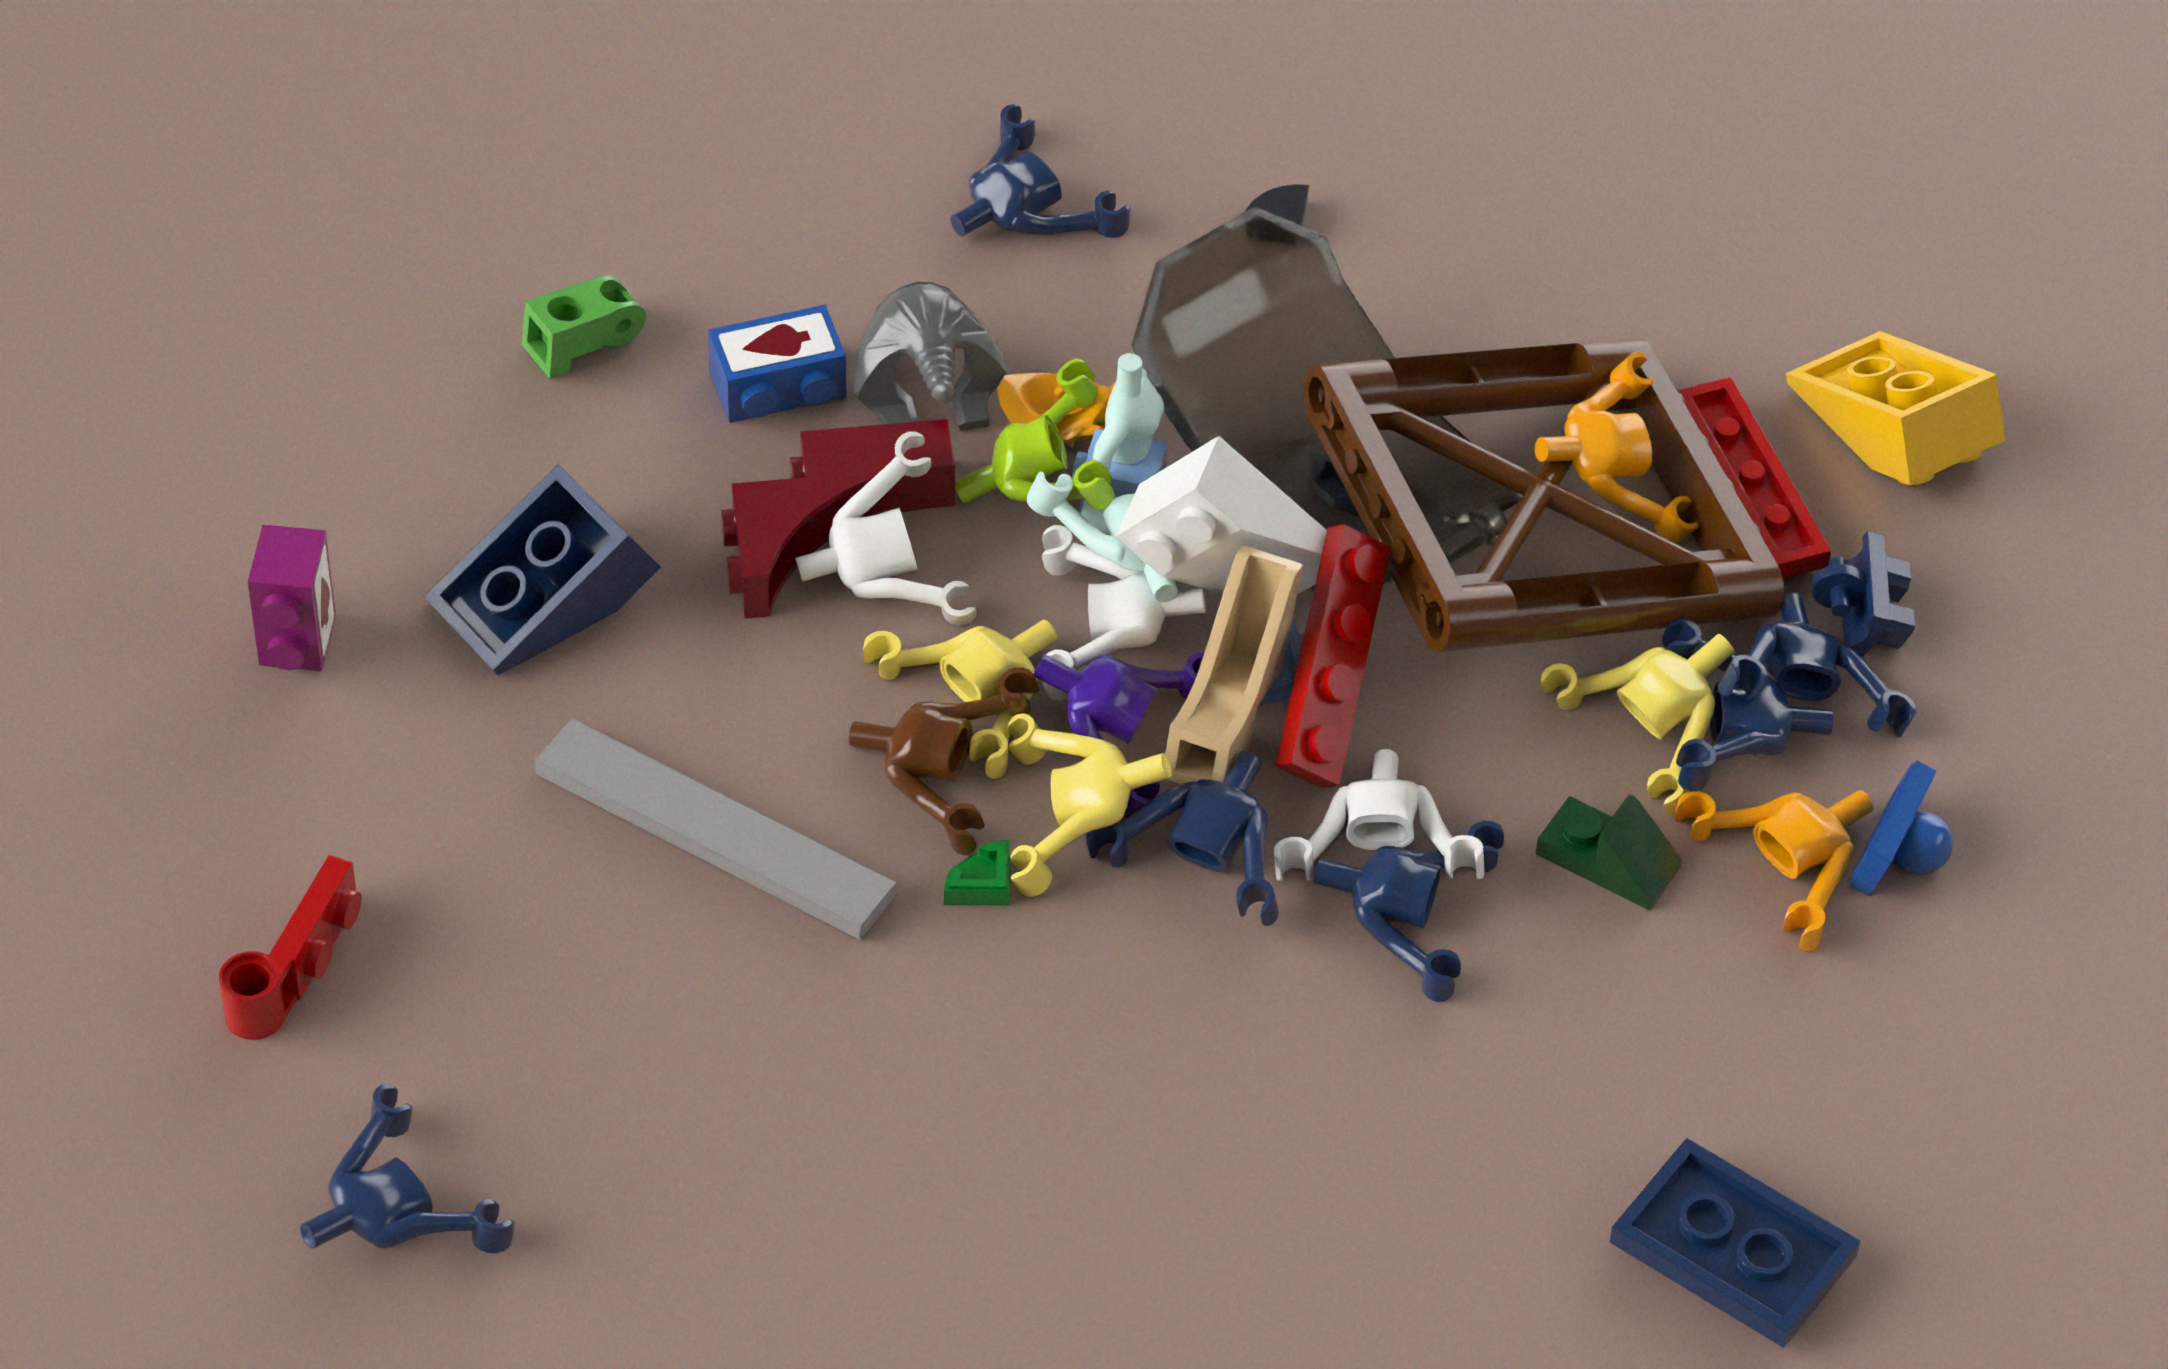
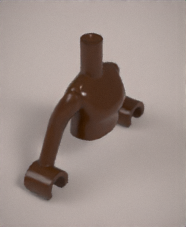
[849,667,1039,855]

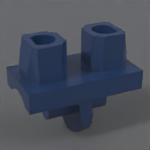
[1812,530,1915,657]

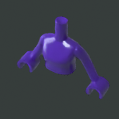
[1033,652,1205,818]

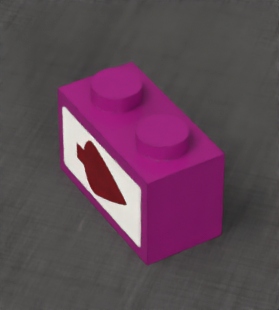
[247,525,336,671]

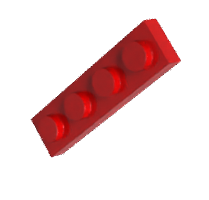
[1677,377,1831,579]
[1275,524,1391,788]

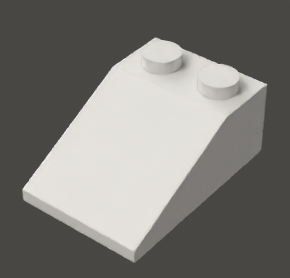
[1115,436,1327,595]

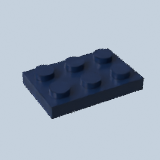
[1610,1137,1860,1348]

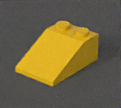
[1786,331,2005,485]

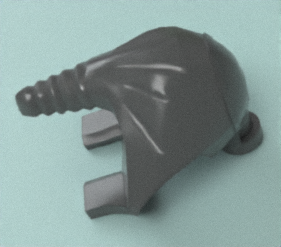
[854,281,1008,430]

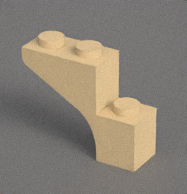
[1165,545,1303,784]

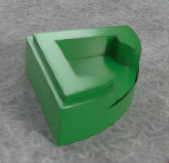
[944,840,1010,906]

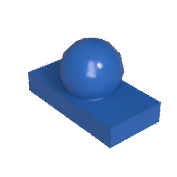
[1849,760,1953,896]

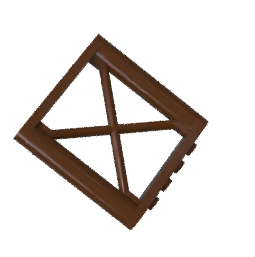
[1303,338,1784,652]

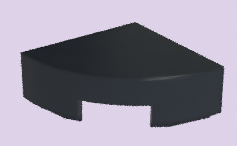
[1242,184,1309,241]
[1309,453,1360,517]

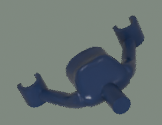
[950,103,1130,238]
[1086,751,1279,926]

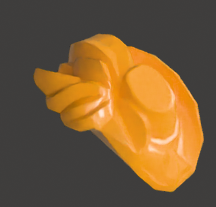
[997,373,1116,449]

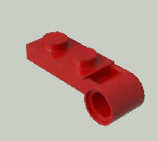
[219,855,362,1040]

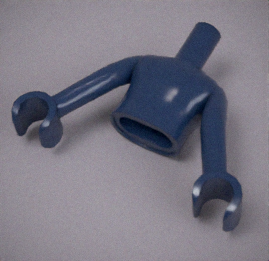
[1718,593,1917,738]
[1662,618,1834,791]
[1313,821,1504,1002]
[300,1084,515,1253]

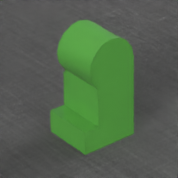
[522,275,646,379]

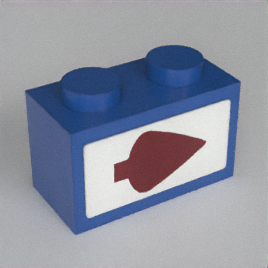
[708,304,847,423]

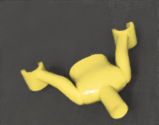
[863,619,1057,779]
[1541,634,1735,816]
[1008,713,1172,897]

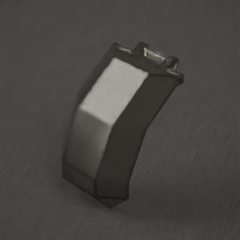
[1131,208,1523,591]

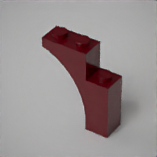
[721,419,955,619]

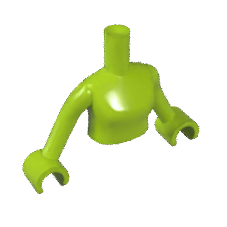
[955,358,1115,510]

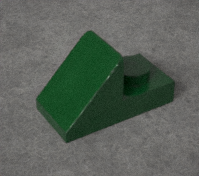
[1536,794,1682,911]

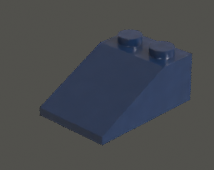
[424,464,661,675]

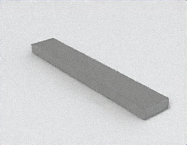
[535,718,896,940]

